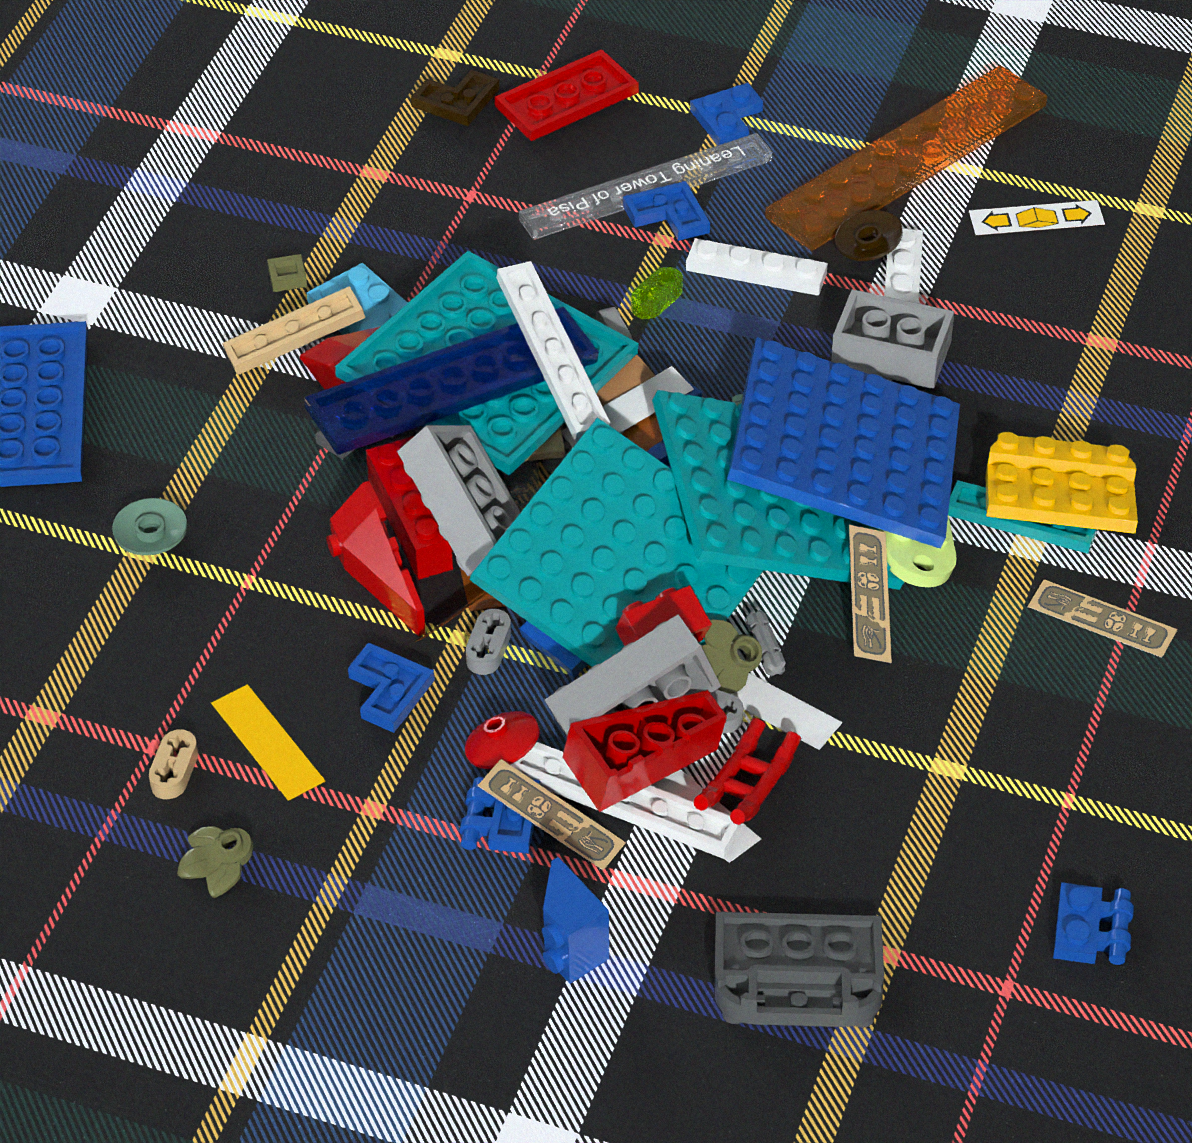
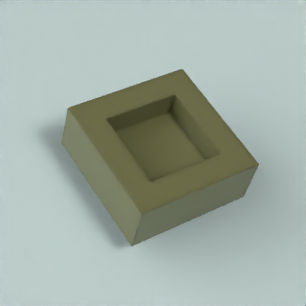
[267,254,307,292]

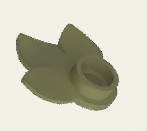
[701,619,762,694]
[177,826,253,898]

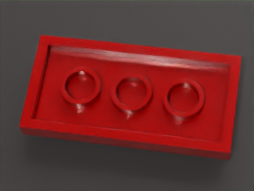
[495,49,639,141]

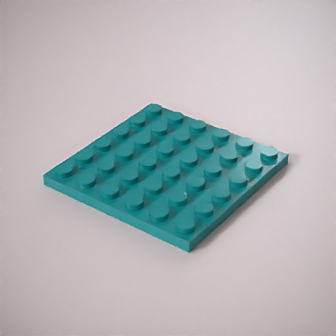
[335,251,639,475]
[652,390,905,590]
[469,417,764,667]

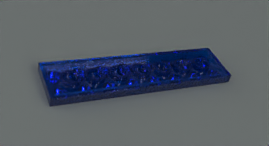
[305,306,599,455]

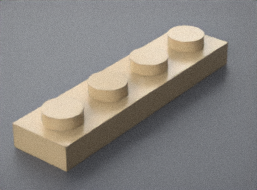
[222,286,365,375]

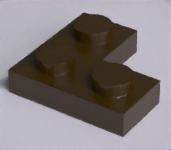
[411,70,500,126]

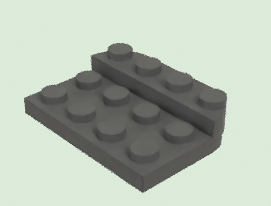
[714,912,884,1028]

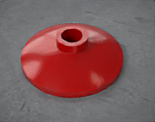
[465,711,540,769]

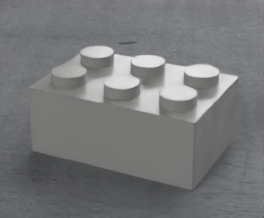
[831,289,954,389]

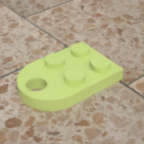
[879,515,957,587]

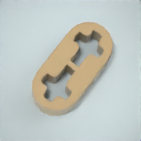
[149,730,198,799]

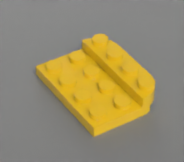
[985,432,1138,534]

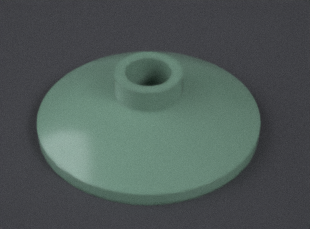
[112,498,187,555]

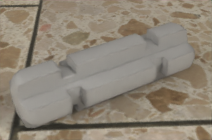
[746,610,786,676]

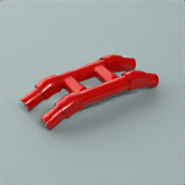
[694,718,802,825]

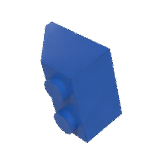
[542,857,610,984]

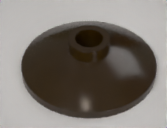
[835,210,903,261]

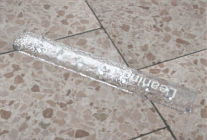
[519,133,773,240]

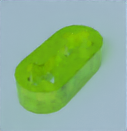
[631,267,683,319]

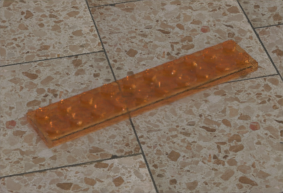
[765,65,1047,251]

